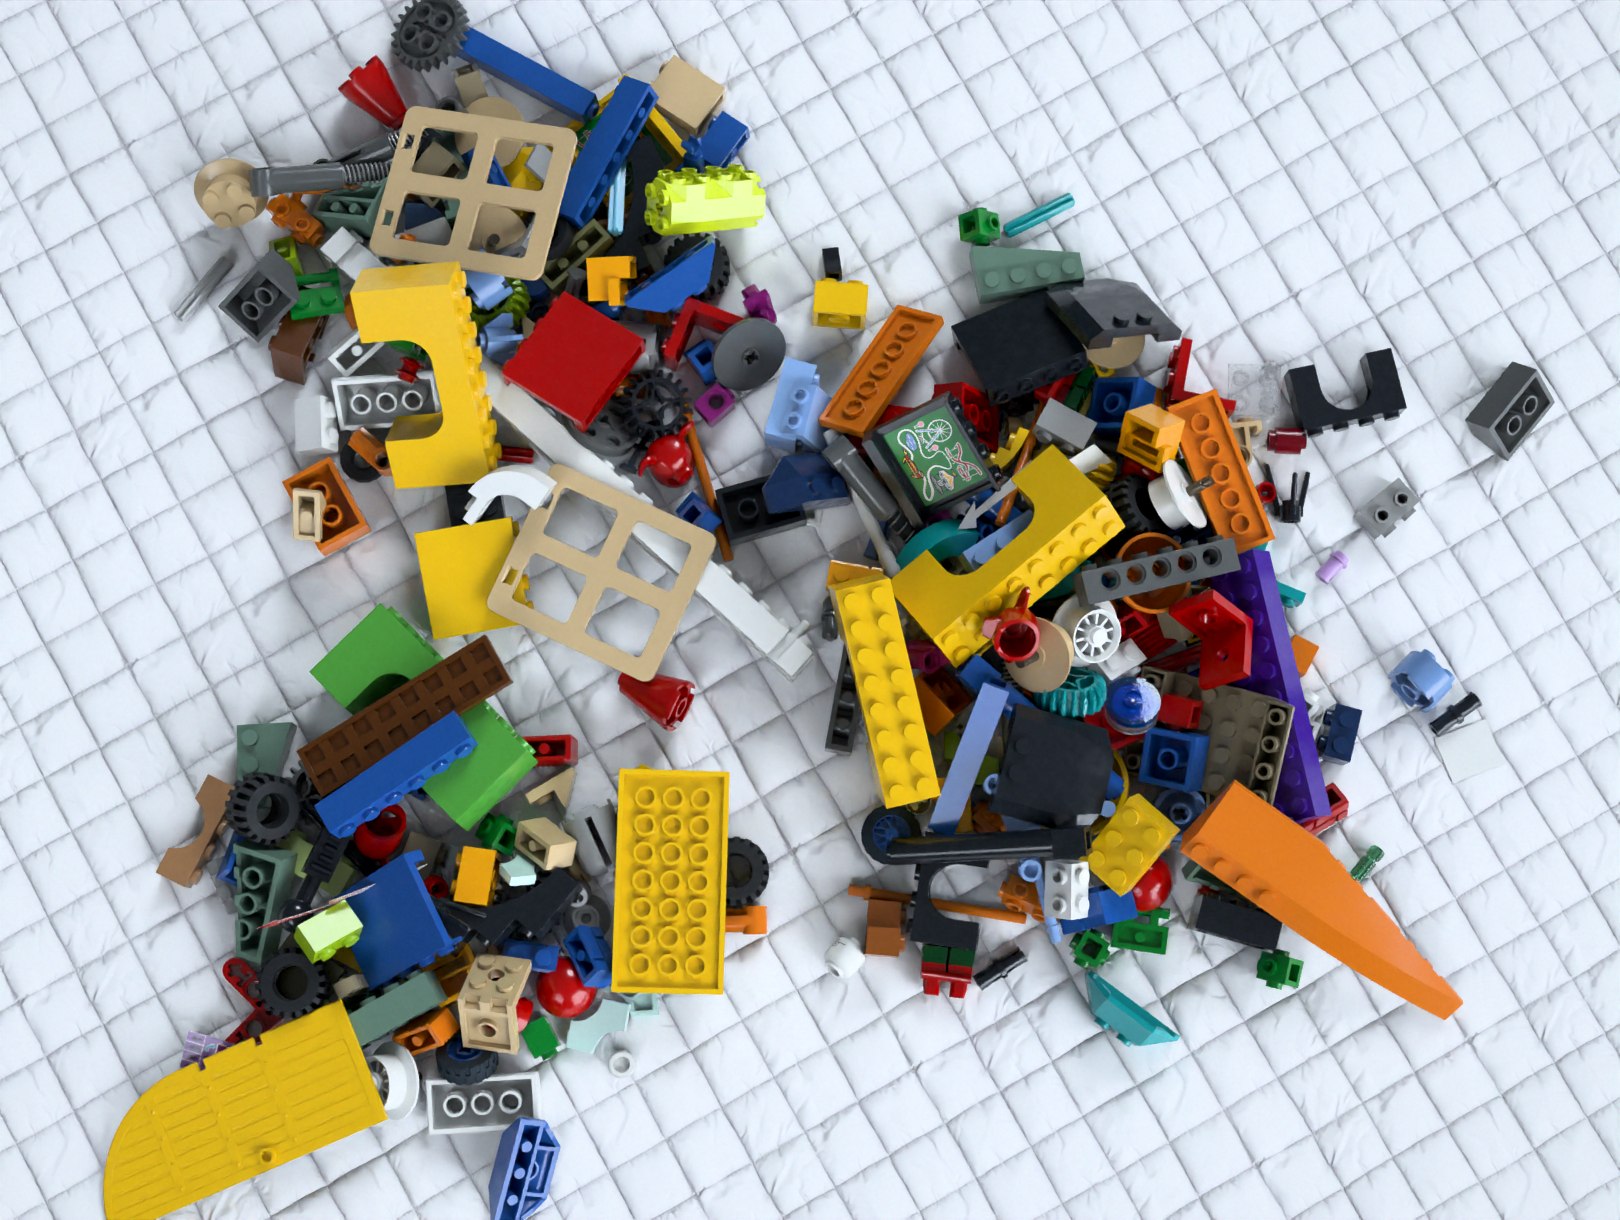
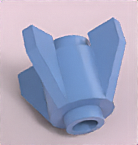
[475,313,523,366]

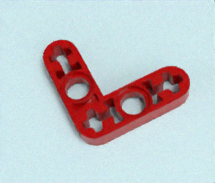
[222,958,284,1045]

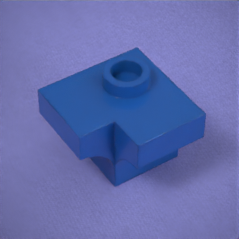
[683,339,717,386]

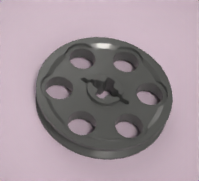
[562,397,639,457]

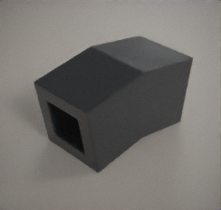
[822,247,842,281]

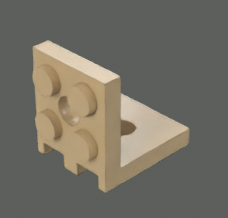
[457,952,532,1055]

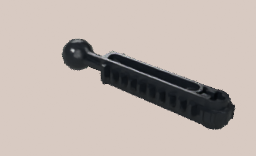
[278,824,352,934]

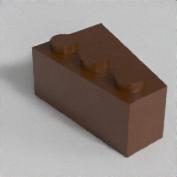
[268,286,330,386]

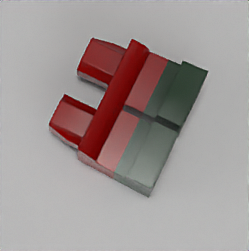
[1034,366,1095,413]
[920,945,975,999]

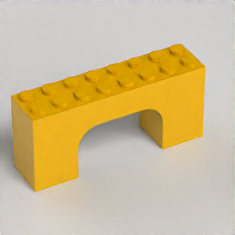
[350,261,502,489]
[890,444,1126,668]
[828,573,941,809]

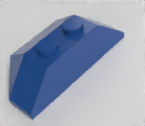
[624,235,715,313]
[488,1117,561,1220]

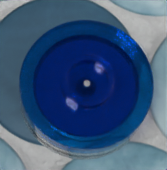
[1104,677,1161,735]

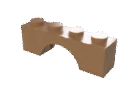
[156,774,236,888]

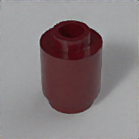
[1267,427,1307,455]

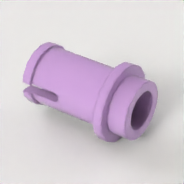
[1315,550,1349,585]

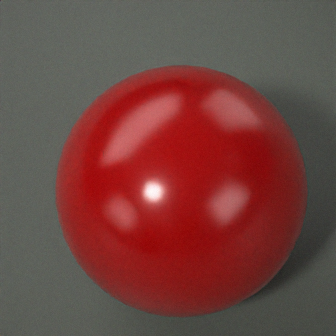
[1132,856,1173,912]
[535,956,597,1018]

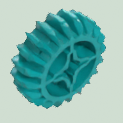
[1032,667,1107,718]

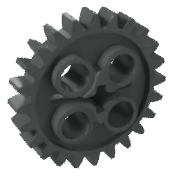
[391,0,470,72]

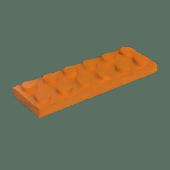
[818,305,944,438]
[1165,388,1275,554]

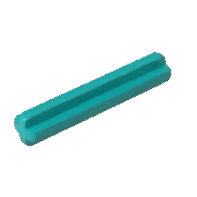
[1003,193,1075,238]

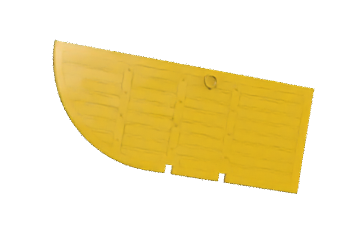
[103,999,388,1220]

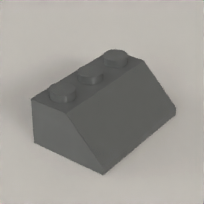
[218,248,300,343]
[1465,361,1555,461]

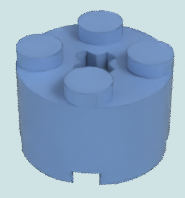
[461,248,514,310]
[1388,649,1455,713]
[1151,788,1206,843]

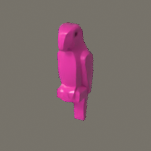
[905,639,965,674]

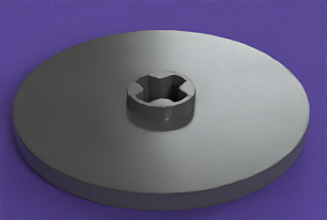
[711,318,786,391]

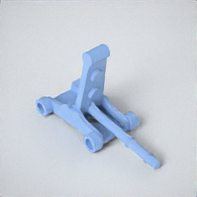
[983,774,1116,944]

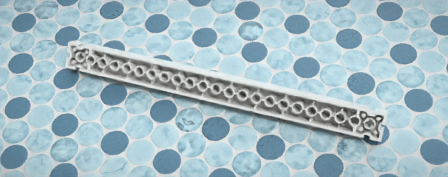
[320,227,813,683]

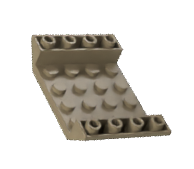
[1122,666,1295,806]

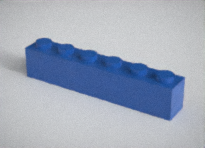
[558,76,659,229]
[314,711,478,839]

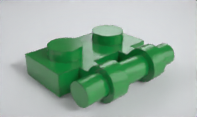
[1110,907,1170,955]

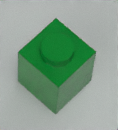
[521,1016,561,1061]

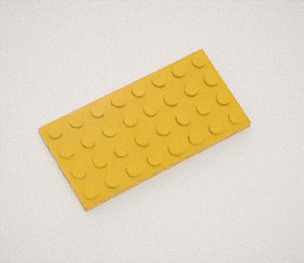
[611,768,730,995]

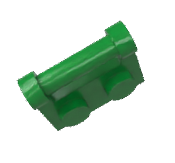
[290,268,345,320]

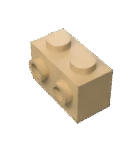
[514,817,577,870]

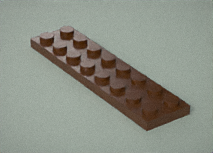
[296,634,514,799]

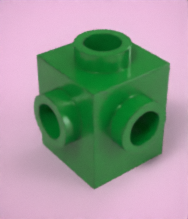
[958,207,1000,246]
[474,812,517,856]
[1069,928,1110,970]
[1256,949,1304,990]

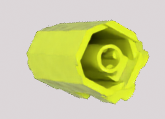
[644,164,766,236]

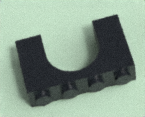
[1284,348,1407,438]
[906,831,990,951]

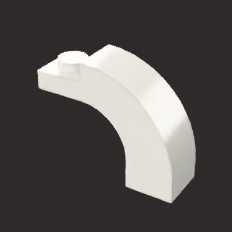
[463,465,557,525]

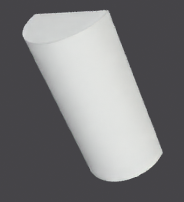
[331,371,442,431]
[425,1071,542,1135]

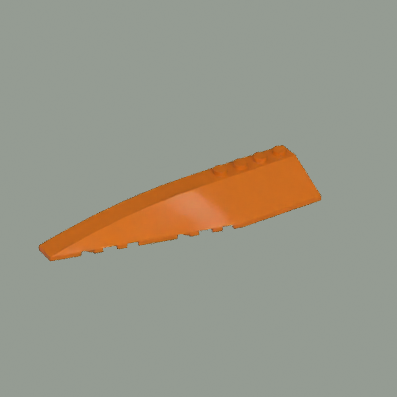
[1180,780,1463,1020]

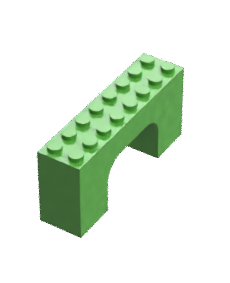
[309,603,538,832]

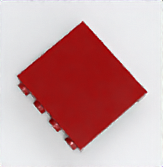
[502,291,645,433]

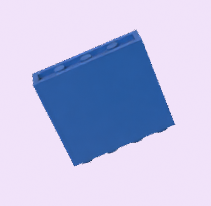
[330,849,463,990]

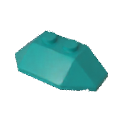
[1084,969,1180,1047]

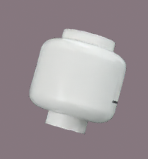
[824,937,865,978]

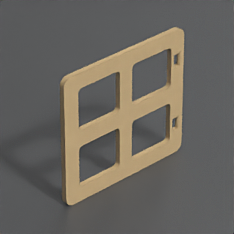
[370,106,577,281]
[487,464,716,682]

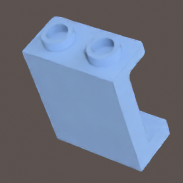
[780,382,832,454]

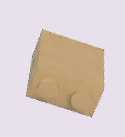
[648,55,726,138]

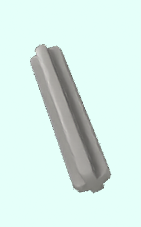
[174,256,233,322]

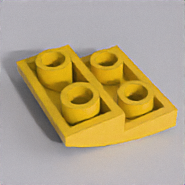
[990,427,1029,474]

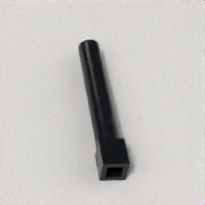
[886,825,1093,865]

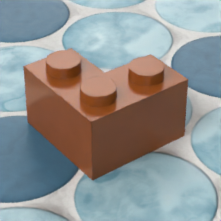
[864,899,906,958]

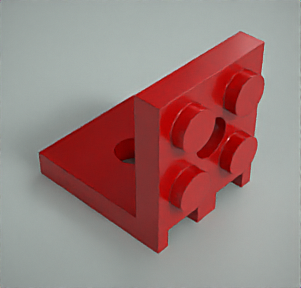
[661,297,745,372]
[1163,338,1236,419]
[1168,589,1253,691]

